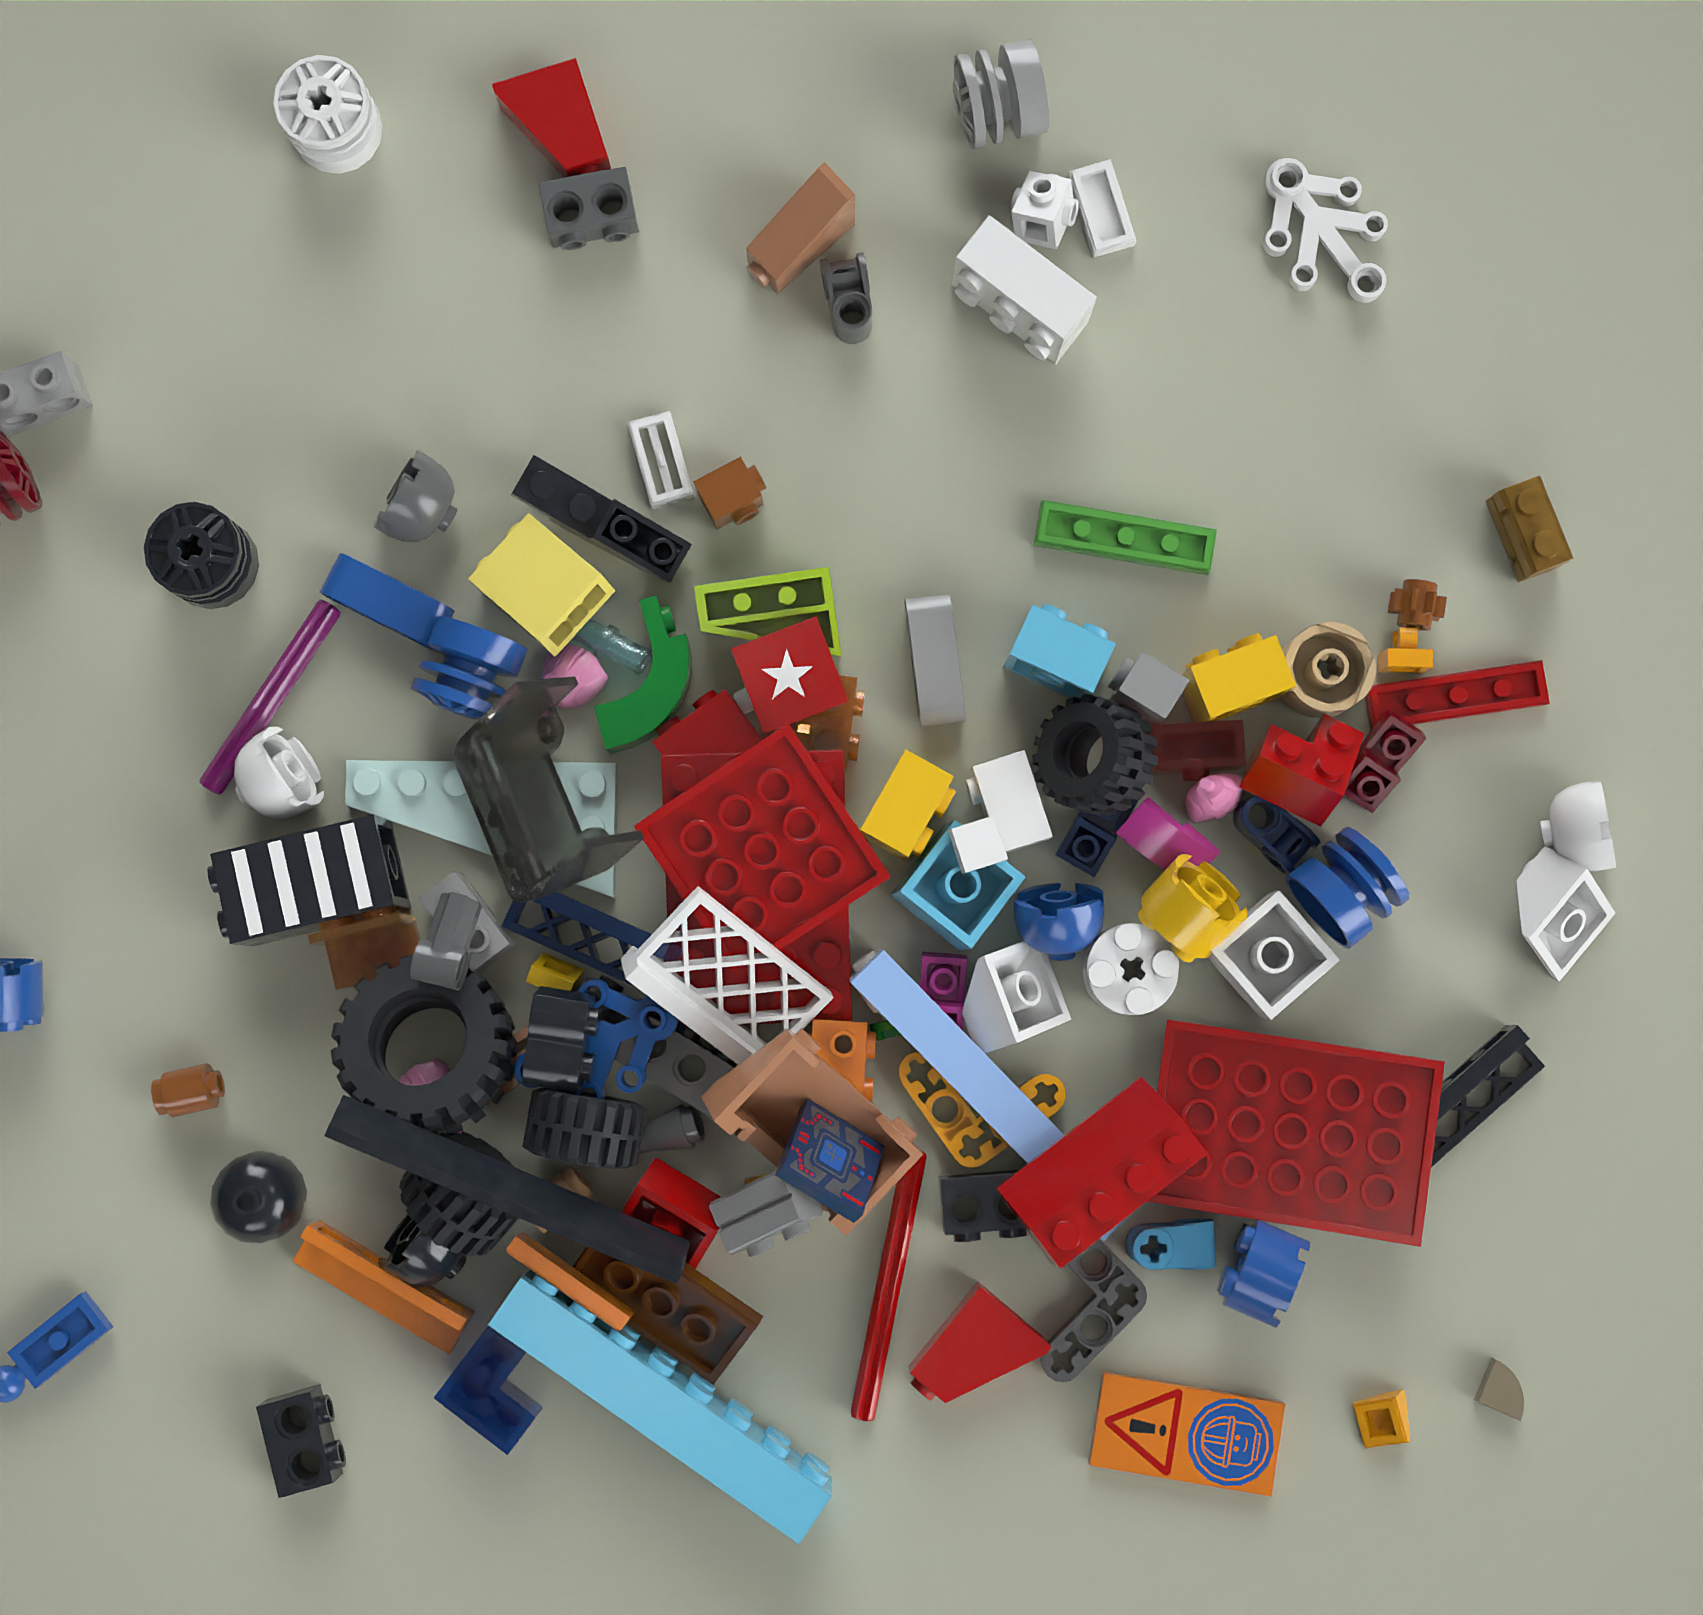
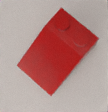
[622,1157,722,1269]

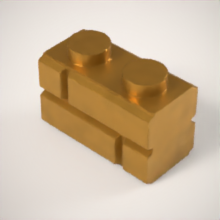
[1485,476,1574,583]

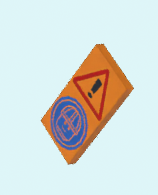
[1088,1371,1285,1497]

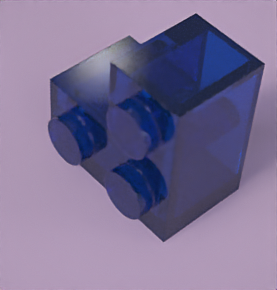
[434,1326,543,1455]

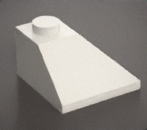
[1516,846,1615,981]
[962,941,1072,1053]

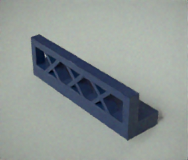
[502,872,682,988]

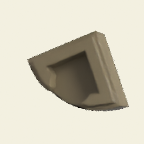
[1474,1357,1524,1421]

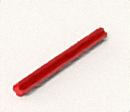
[851,1151,927,1421]

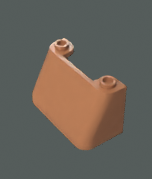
[701,1028,923,1236]

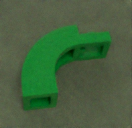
[594,596,692,754]

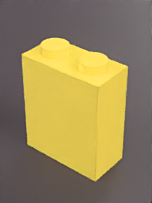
[468,513,615,657]

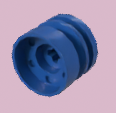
[410,616,528,722]
[1286,826,1409,949]

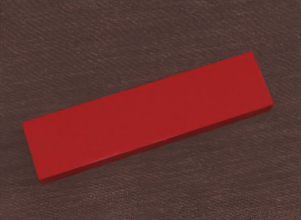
[1365,660,1550,731]

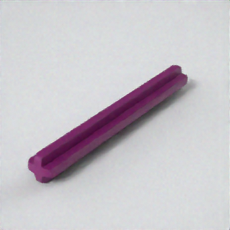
[199,599,341,795]

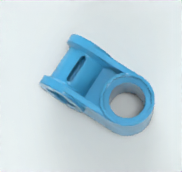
[1125,1219,1216,1270]

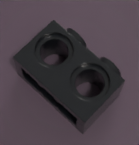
[938,1169,1027,1242]
[256,1384,346,1498]

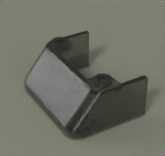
[454,676,644,903]

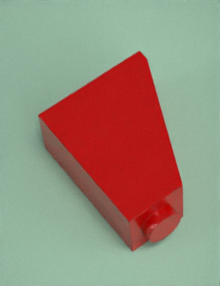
[491,58,611,178]
[908,1281,1052,1403]

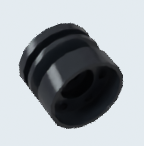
[144,501,259,609]

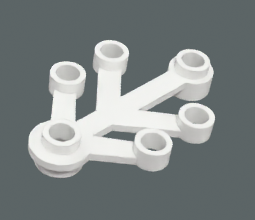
[1263,158,1388,303]

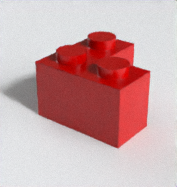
[1239,714,1365,827]

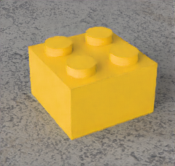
[1182,633,1296,729]
[860,749,956,862]

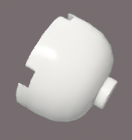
[234,727,324,819]
[1540,780,1616,871]

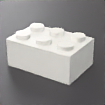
[952,215,1097,365]

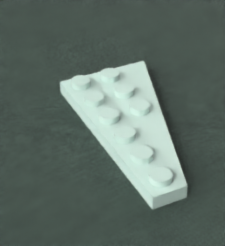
[345,760,617,898]

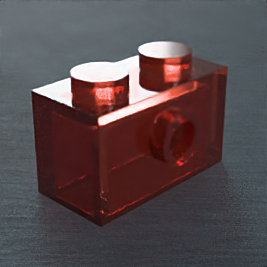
[1148,719,1246,781]

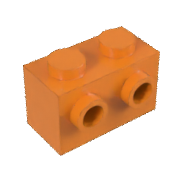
[812,1019,876,1103]

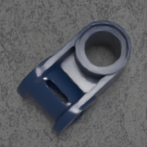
[1233,796,1321,875]

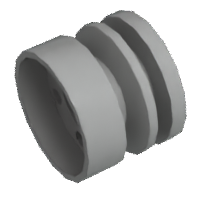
[953,39,1049,149]

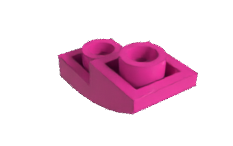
[1116,797,1221,870]
[920,952,968,1031]

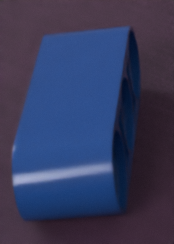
[319,553,455,651]

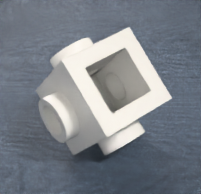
[1011,171,1078,249]

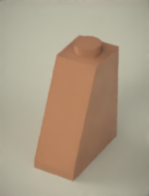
[746,162,855,294]

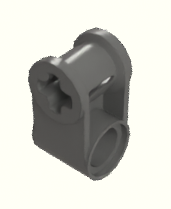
[820,252,872,344]

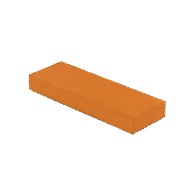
[506,1232,635,1331]

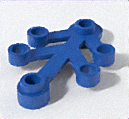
[514,979,678,1099]

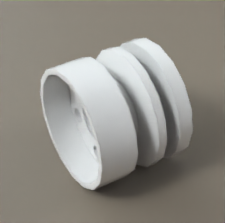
[273,55,383,174]

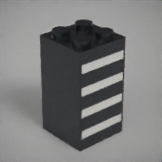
[207,814,411,946]

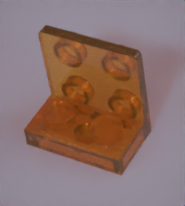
[307,907,420,990]

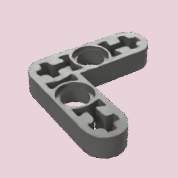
[1040,1239,1147,1382]

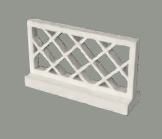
[621,886,833,1065]

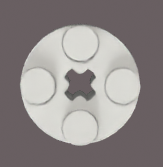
[1082,923,1179,1015]

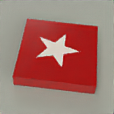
[731,616,849,734]

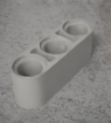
[905,594,965,727]

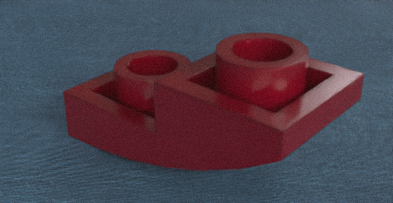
[1344,709,1427,813]

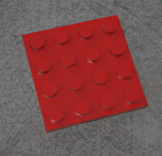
[634,723,891,978]

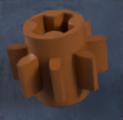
[1388,579,1447,631]

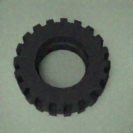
[331,954,517,1134]

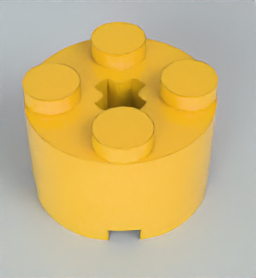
[1137,854,1248,963]

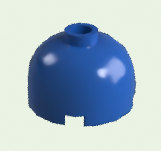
[1013,883,1104,961]

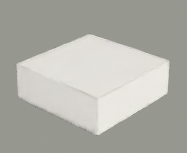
[948,816,1008,874]

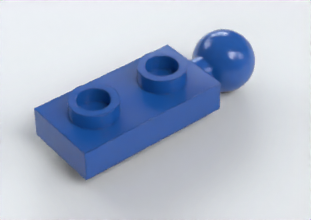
[0,1291,113,1403]

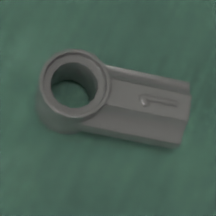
[410,892,482,991]

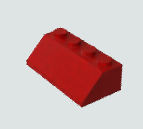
[996,1077,1208,1269]

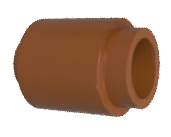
[151,1063,225,1117]

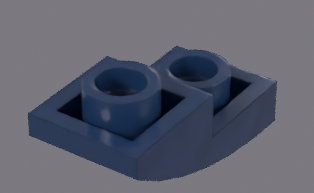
[1055,799,1138,877]

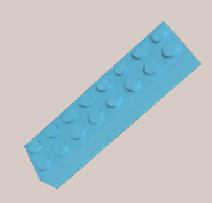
[488,1269,832,1544]

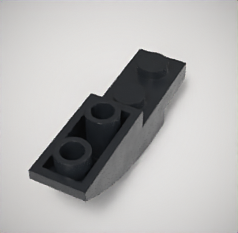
[511,455,692,583]

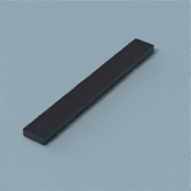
[324,1095,690,1284]

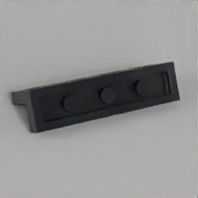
[1431,1025,1545,1168]

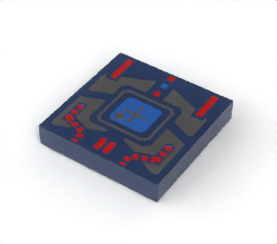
[775,1099,885,1223]

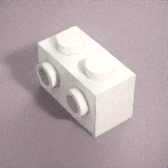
[965,750,1053,853]

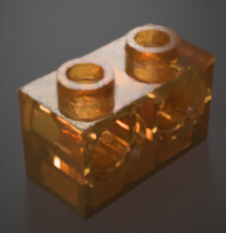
[796,675,865,771]

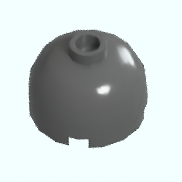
[373,450,458,542]

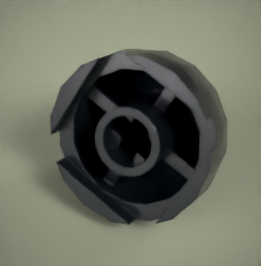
[210,1151,307,1244]
[378,1214,467,1287]

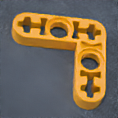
[898,1052,1066,1168]

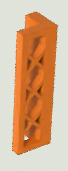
[292,1220,475,1354]

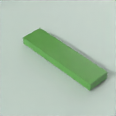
[1033,500,1217,575]

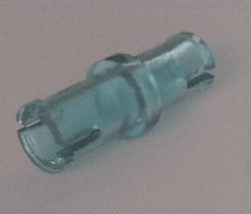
[572,619,652,675]

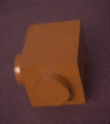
[693,456,766,529]

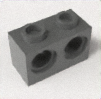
[538,166,639,250]

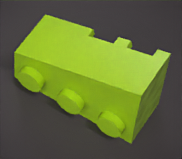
[694,567,842,657]

